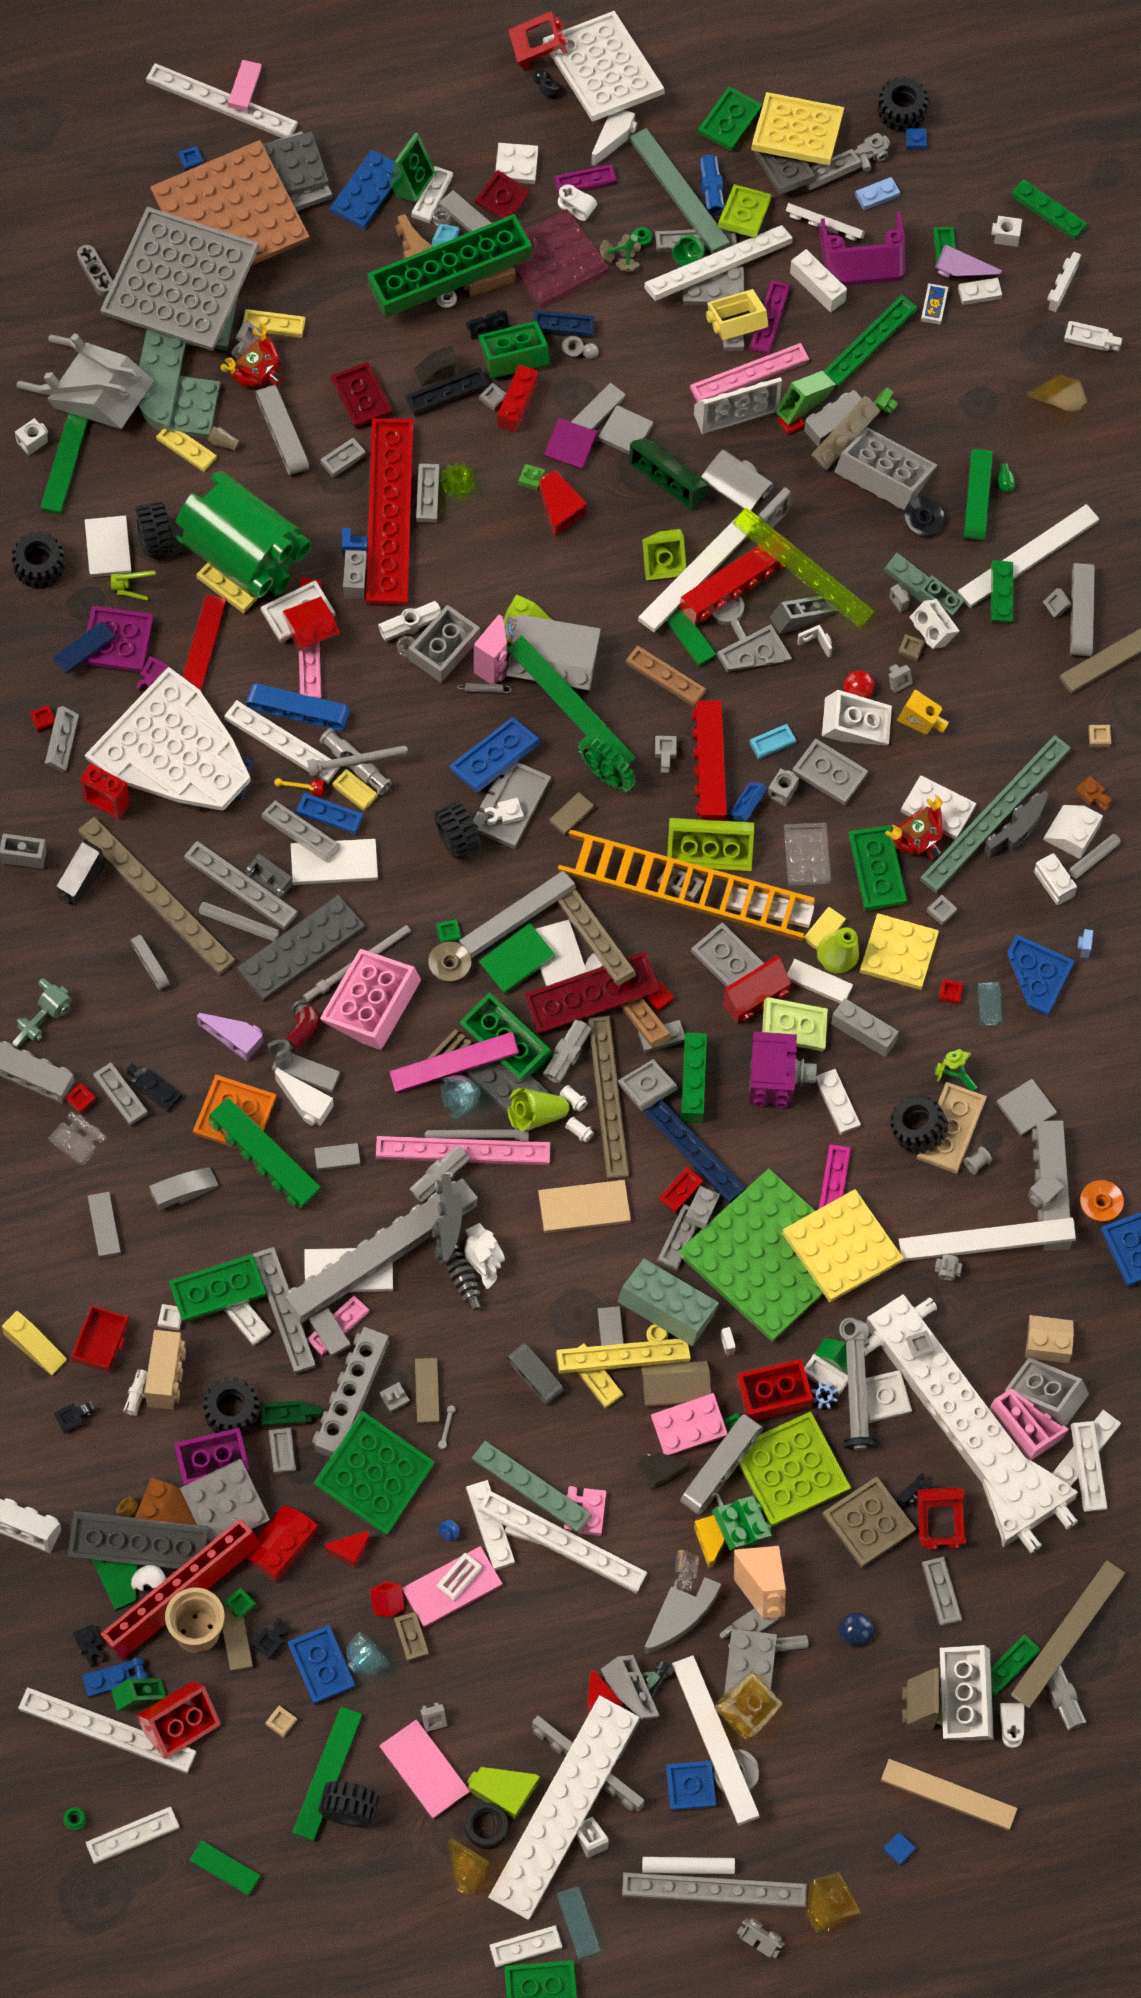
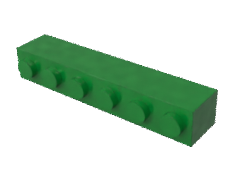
[208,1097,320,1210]

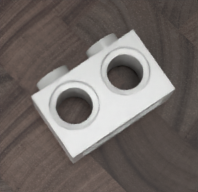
[910,599,959,649]

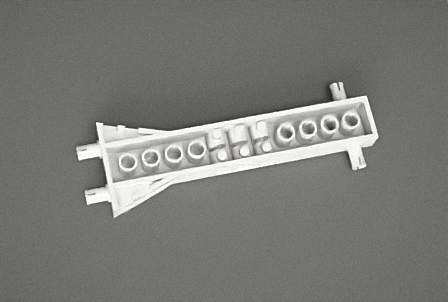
[864,1295,1078,1554]

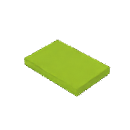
[718,184,772,238]

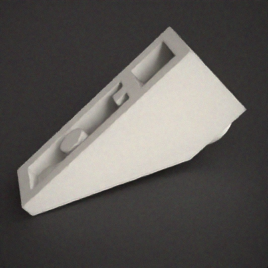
[591,110,637,166]
[275,1068,333,1127]

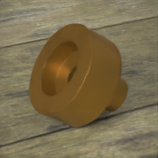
[116,1496,138,1518]

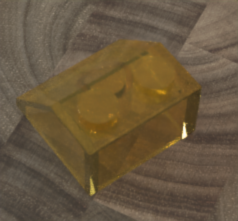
[714,1671,783,1740]

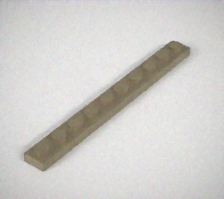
[78,817,235,976]

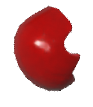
[843,670,875,699]

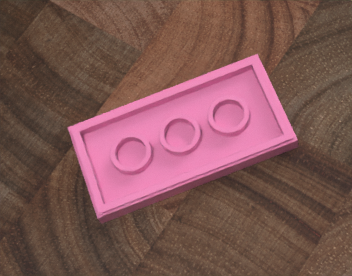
[402,1546,502,1628]
[380,1719,470,1819]

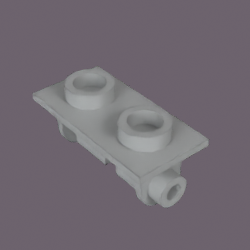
[737,1918,785,1959]

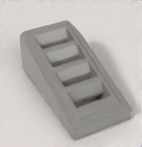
[657,867,704,903]

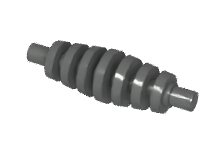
[446,1245,481,1311]

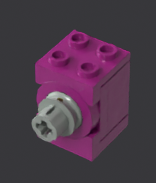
[749,1031,817,1108]

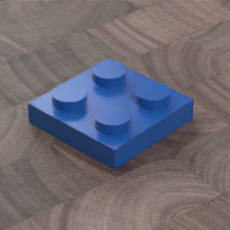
[666,1761,716,1811]

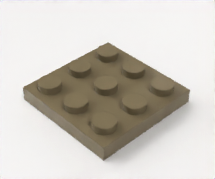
[822,1476,916,1568]

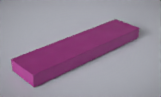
[750,280,791,355]

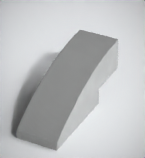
[149,1167,219,1211]

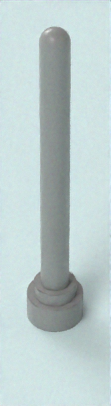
[307,746,408,777]
[425,1128,529,1142]

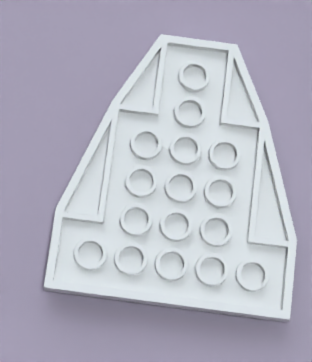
[85,667,251,811]

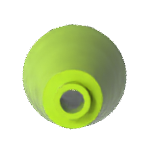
[817,927,859,974]
[507,1088,569,1131]

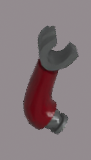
[267,1000,319,1070]

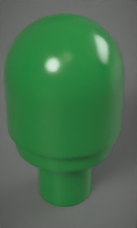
[998,464,1015,493]

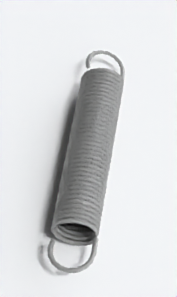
[457,683,511,693]

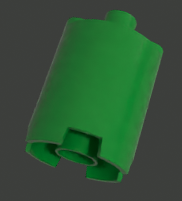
[174,471,312,598]

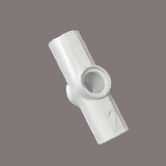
[378,601,441,642]

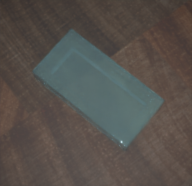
[977,982,1002,1025]

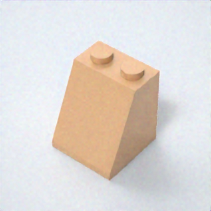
[734,1546,786,1618]

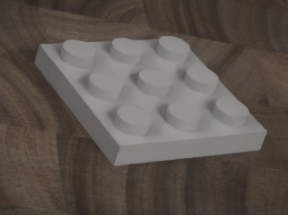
[180,1459,270,1545]

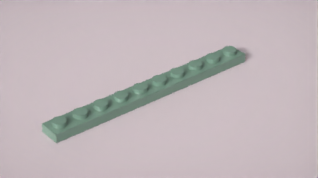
[920,735,1071,893]

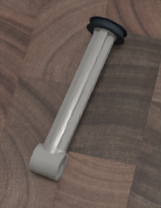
[839,1318,877,1450]

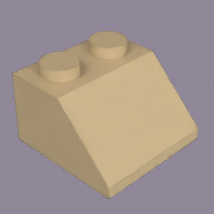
[1025,1315,1074,1363]

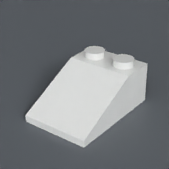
[822,690,892,746]

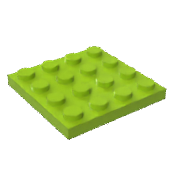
[738,1412,851,1527]

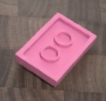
[651,1393,727,1458]

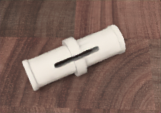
[123,1370,148,1416]

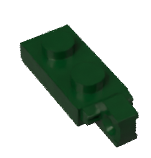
[260,1400,323,1427]

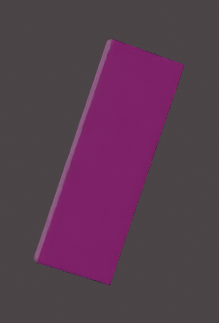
[554,164,617,196]

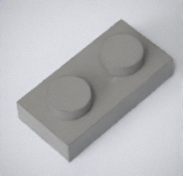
[320,438,366,477]
[638,1020,685,1053]
[684,1186,720,1229]

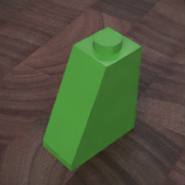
[775,371,836,425]

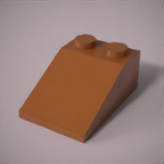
[135,1478,197,1525]

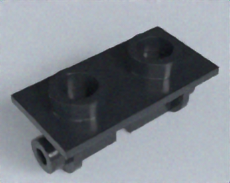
[466,309,510,340]

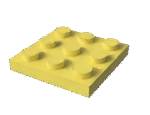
[860,913,939,990]

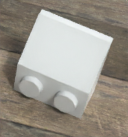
[1043,805,1103,859]

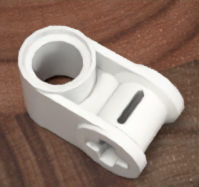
[558,185,597,221]
[1000,1703,1024,1748]

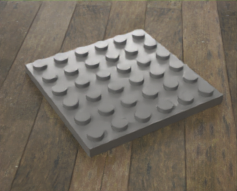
[100,207,260,351]

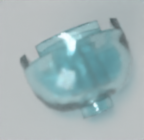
[441,1075,481,1119]
[346,1631,390,1676]

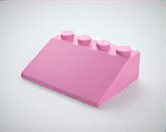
[320,949,421,1050]

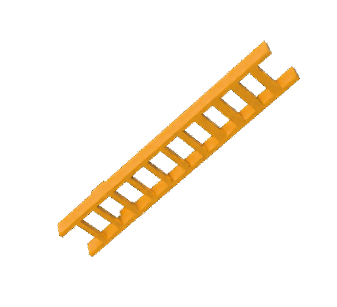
[558,830,815,942]

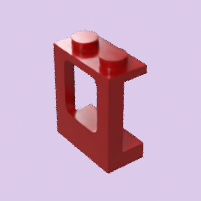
[509,11,568,71]
[917,1487,966,1549]

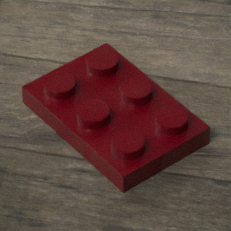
[331,362,392,429]

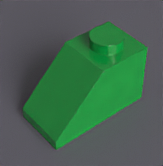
[111,1678,167,1711]

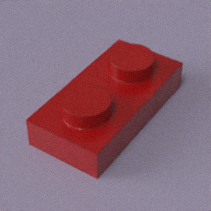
[658,1167,703,1214]

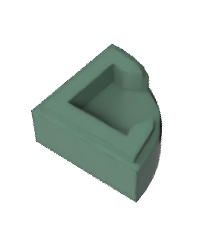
[642,1672,660,1690]

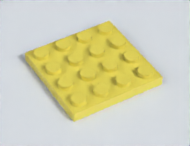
[751,92,844,165]
[782,1189,903,1302]

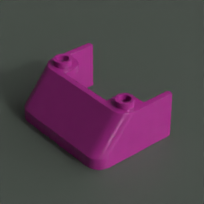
[819,212,906,286]

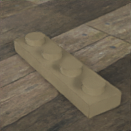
[811,396,880,470]

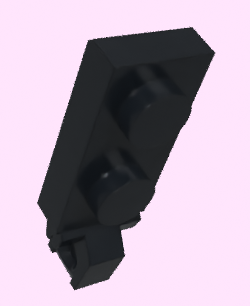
[126,1063,182,1112]

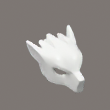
[464,1223,505,1289]

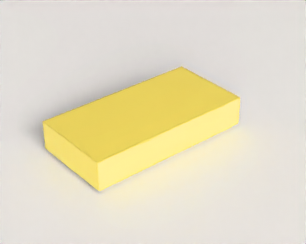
[332,769,378,811]
[803,907,846,950]

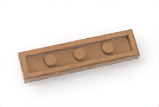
[626,645,706,707]

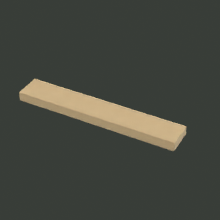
[881,1759,1017,1831]

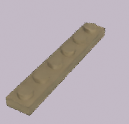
[557,889,636,986]

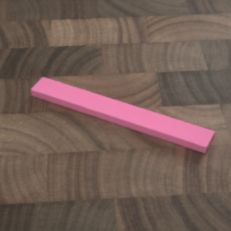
[376,1136,550,1165]

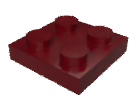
[475,169,531,220]

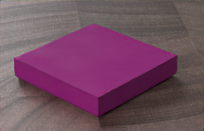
[544,418,597,470]

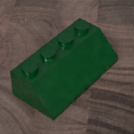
[629,438,708,511]

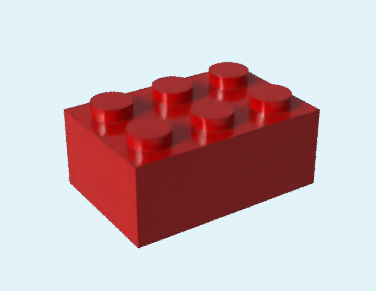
[736,1359,813,1421]

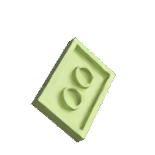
[762,997,828,1051]

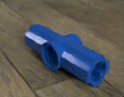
[700,155,724,215]

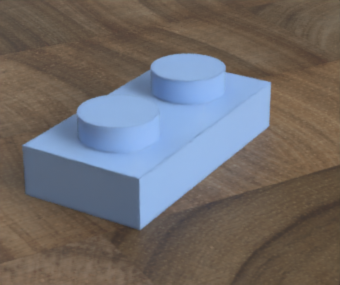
[855,177,900,211]

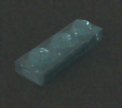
[556,1886,601,1960]

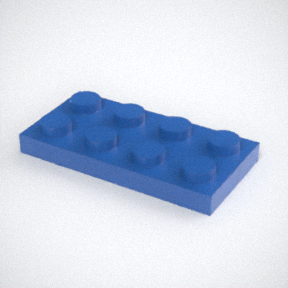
[330,150,395,230]
[449,717,540,793]

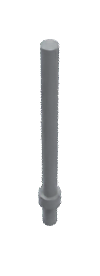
[303,925,411,1002]

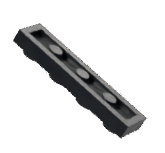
[406,367,488,416]

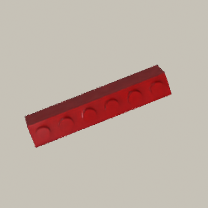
[679,534,792,625]
[692,700,726,821]

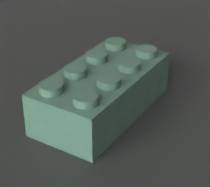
[617,1259,719,1346]

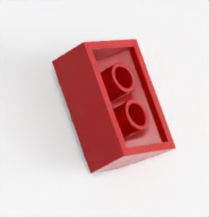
[723,955,791,1025]
[245,1505,318,1583]
[136,1681,221,1759]

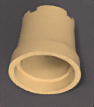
[165,1588,224,1653]

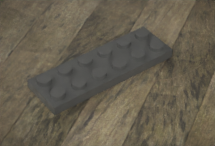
[237,895,365,1002]
[68,1511,208,1569]

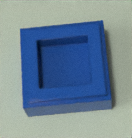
[178,146,204,172]
[883,1832,916,1866]

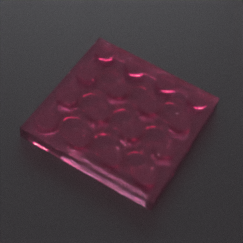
[513,209,609,308]

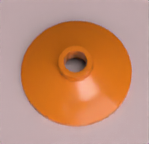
[1080,1180,1124,1222]

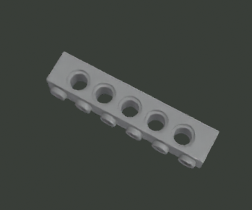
[312,1327,389,1457]

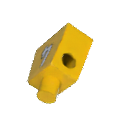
[897,690,949,734]

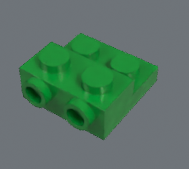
[712,1496,772,1551]

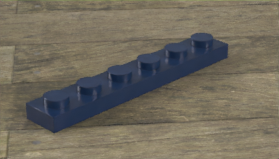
[642,1100,745,1204]

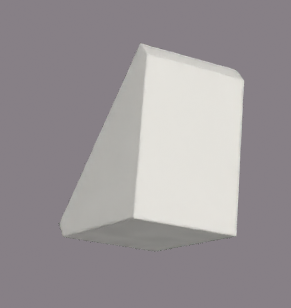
[576,1817,609,1859]

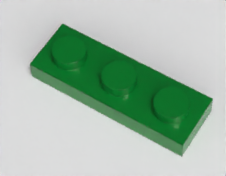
[991,560,1013,624]

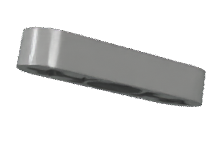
[77,245,113,297]
[130,935,170,990]

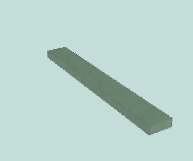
[629,128,730,254]

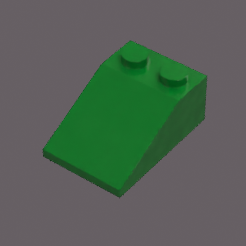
[390,133,436,203]

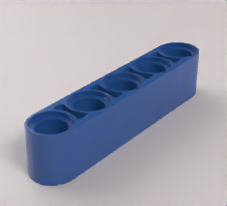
[246,684,350,731]

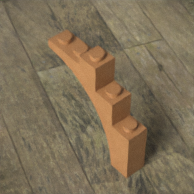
[395,214,516,297]

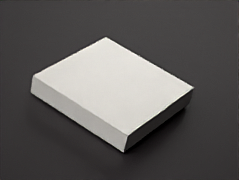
[866,1370,912,1423]

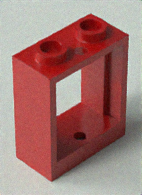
[80,763,130,820]

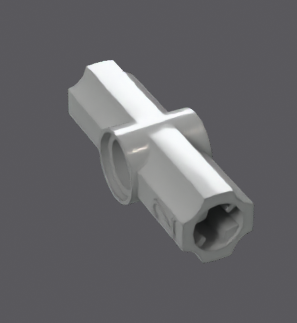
[544,1020,591,1084]
[410,1145,470,1203]
[1047,1665,1086,1731]

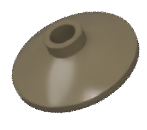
[428,942,471,982]

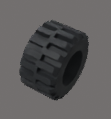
[877,76,929,132]
[135,501,173,557]
[11,531,65,589]
[434,801,480,859]
[890,1094,949,1154]
[203,1377,259,1436]
[318,1781,380,1828]

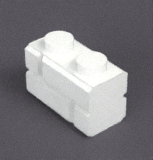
[1034,853,1077,905]

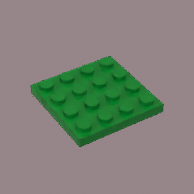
[312,1411,435,1536]

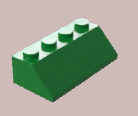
[459,992,553,1081]

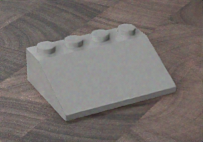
[835,427,937,510]
[506,615,601,690]

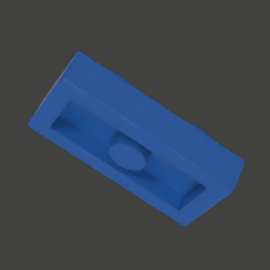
[728,782,767,821]

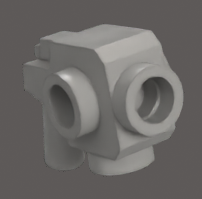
[854,133,890,171]

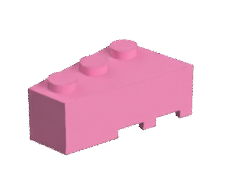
[989,1389,1069,1460]

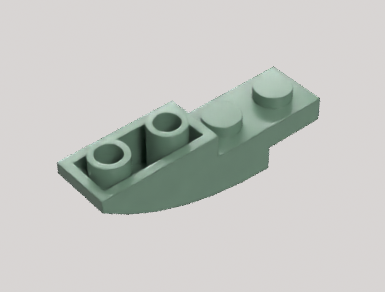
[883,553,964,617]

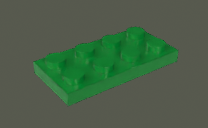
[848,825,907,911]
[169,1254,266,1323]

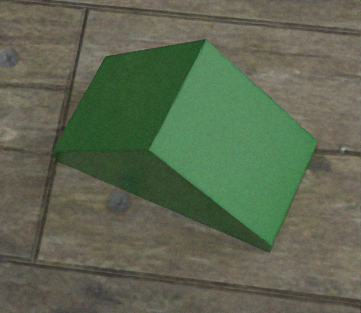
[814,1338,848,1375]

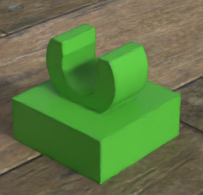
[874,388,898,414]
[518,464,545,491]

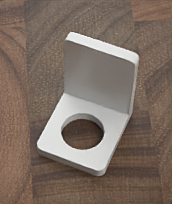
[797,625,832,657]

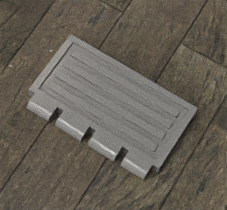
[473,762,551,849]

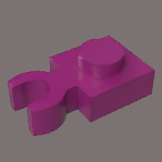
[136,656,169,691]

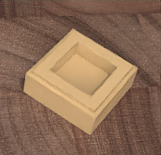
[1089,725,1111,747]
[265,1706,297,1738]

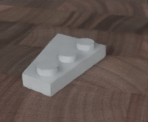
[717,624,792,672]

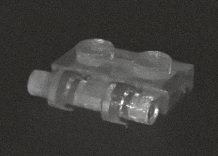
[49,1111,106,1166]

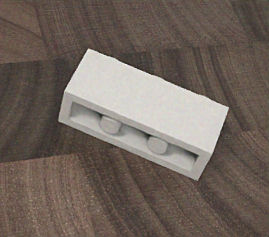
[790,249,847,313]

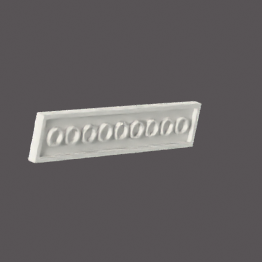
[488,1695,640,1920]

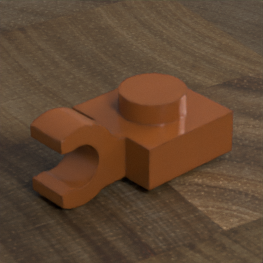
[1075,776,1112,811]

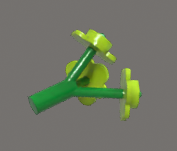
[934,1049,977,1091]

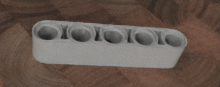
[255,385,309,475]
[1070,563,1094,657]
[680,1414,763,1515]

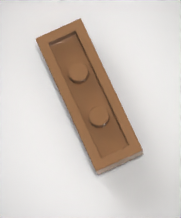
[622,999,671,1048]

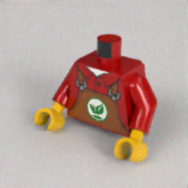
[221,324,284,389]
[885,794,943,860]

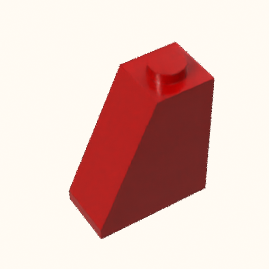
[539,470,587,536]

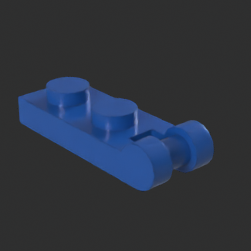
[82,1657,149,1698]

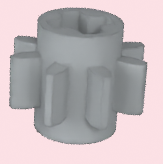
[935,1254,962,1281]

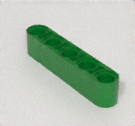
[964,449,993,541]

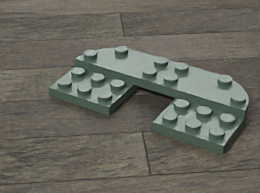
[137,298,238,438]

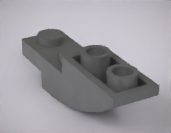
[984,790,1048,858]
[432,1174,462,1265]

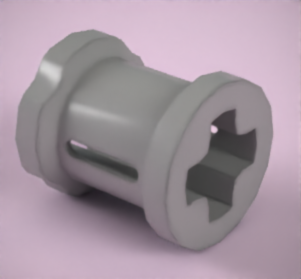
[963,1147,992,1175]

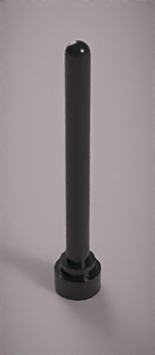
[617,1660,674,1761]

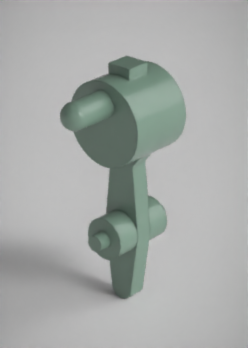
[12,979,72,1049]

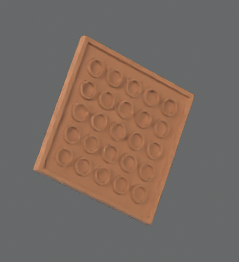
[150,140,310,265]

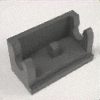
[245,854,292,900]

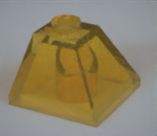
[1027,374,1087,412]
[448,1838,489,1896]
[806,1872,861,1933]

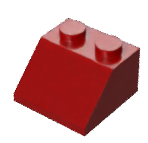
[282,596,339,650]

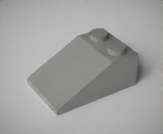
[1005,1357,1089,1427]

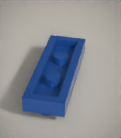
[296,793,363,835]

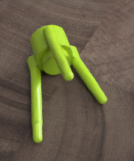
[111,570,156,601]

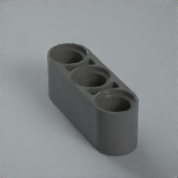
[506,1343,564,1404]

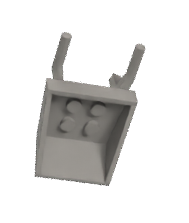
[16,333,154,429]

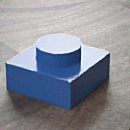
[906,129,927,150]

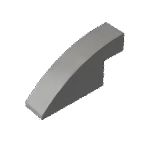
[644,1577,721,1654]

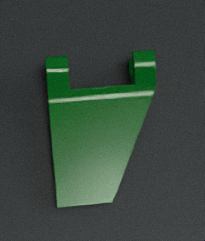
[91,1559,137,1610]

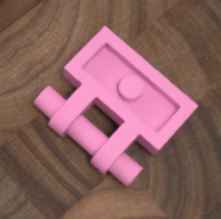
[564,1486,606,1536]

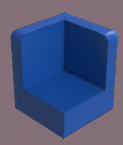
[342,528,368,556]

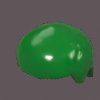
[672,235,704,267]

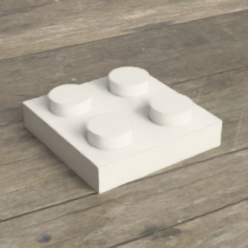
[496,143,538,184]

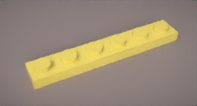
[556,1339,690,1374]

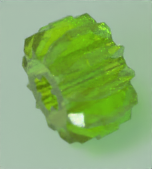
[441,461,475,497]

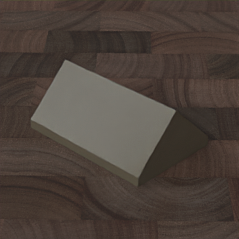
[641,1361,711,1407]

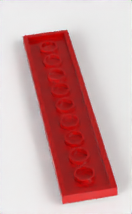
[366,418,413,605]

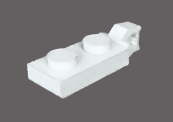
[1064,321,1122,351]

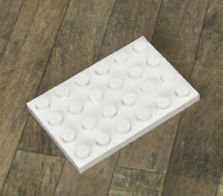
[543,11,665,122]

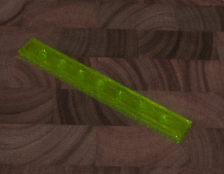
[732,507,874,628]

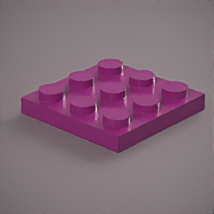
[82,606,154,673]

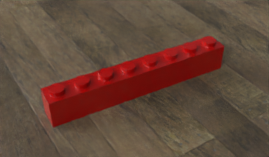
[101,1519,261,1661]

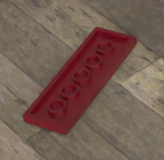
[524,951,660,1035]

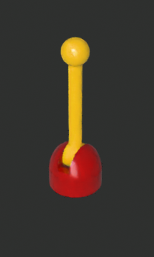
[274,778,326,797]

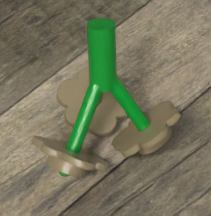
[600,234,641,272]

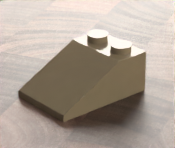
[902,1668,939,1731]

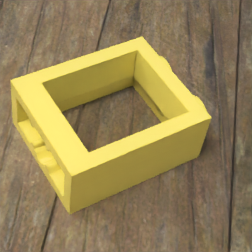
[706,289,768,340]

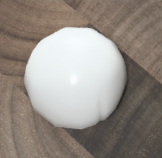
[131,1565,166,1591]

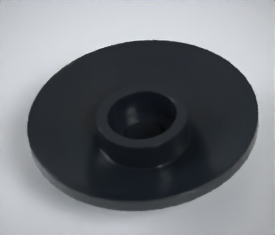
[904,496,944,536]

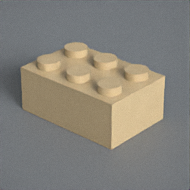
[145,1330,186,1410]

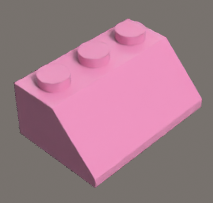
[474,615,507,684]

